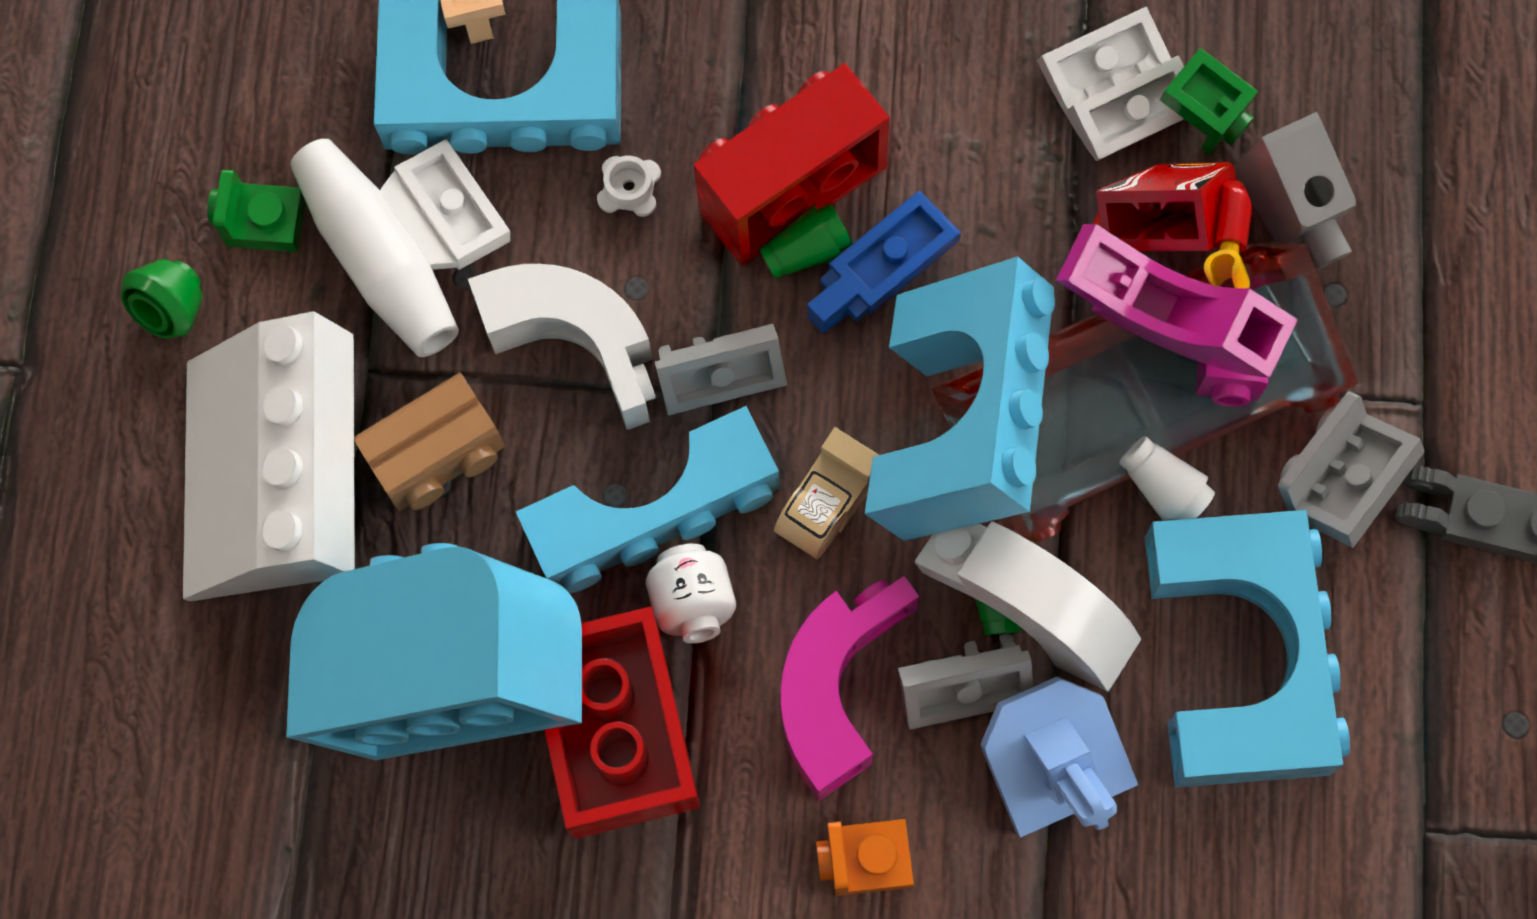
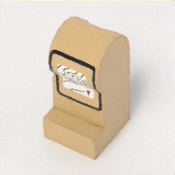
[774,427,879,559]

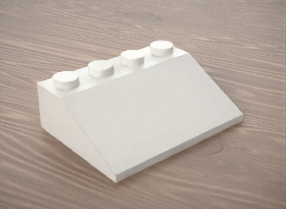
[183,311,355,601]

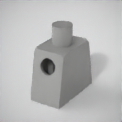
[1234,112,1356,269]

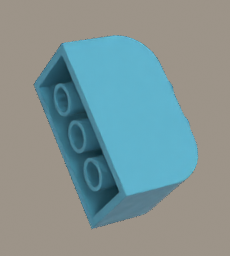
[286,543,582,760]

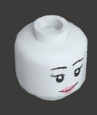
[646,543,736,643]

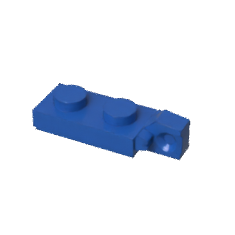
[806,191,961,334]

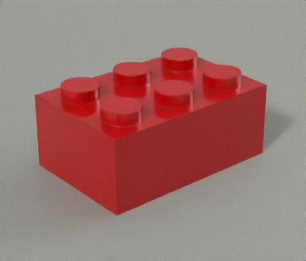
[693,63,890,267]
[545,606,701,840]

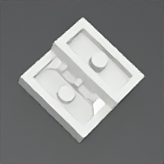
[1037,7,1184,161]

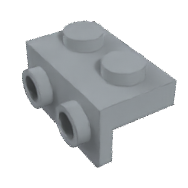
[1278,391,1425,548]

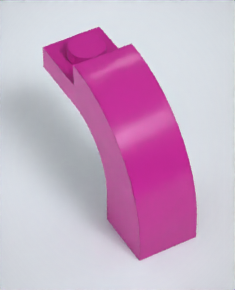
[1055,224,1298,378]
[780,576,919,801]

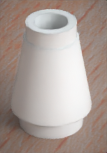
[1119,436,1215,521]

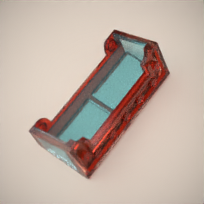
[932,240,1359,543]

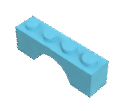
[516,406,780,593]

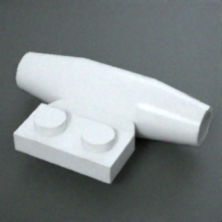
[290,139,510,357]

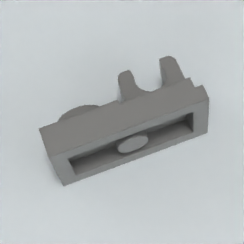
[655,324,787,416]
[898,634,1033,730]

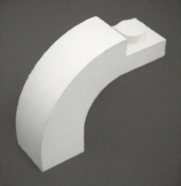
[468,264,656,430]
[914,521,1141,692]

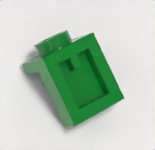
[1160,47,1258,155]
[207,170,306,252]

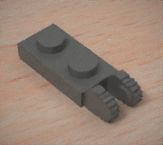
[1395,466,1537,564]

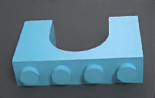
[374,0,622,155]
[865,257,1055,541]
[1144,510,1350,788]

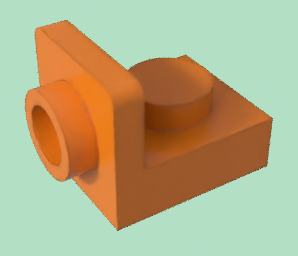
[816,819,914,896]

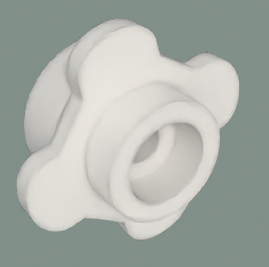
[597,156,661,217]

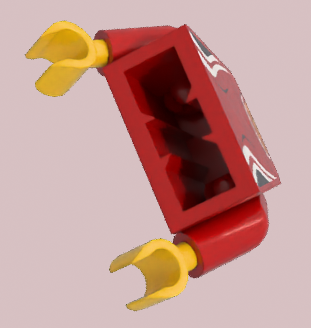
[1093,162,1252,288]

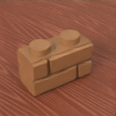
[354,373,505,512]

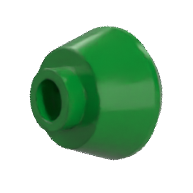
[121,259,203,338]

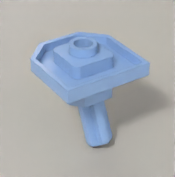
[980,677,1138,838]

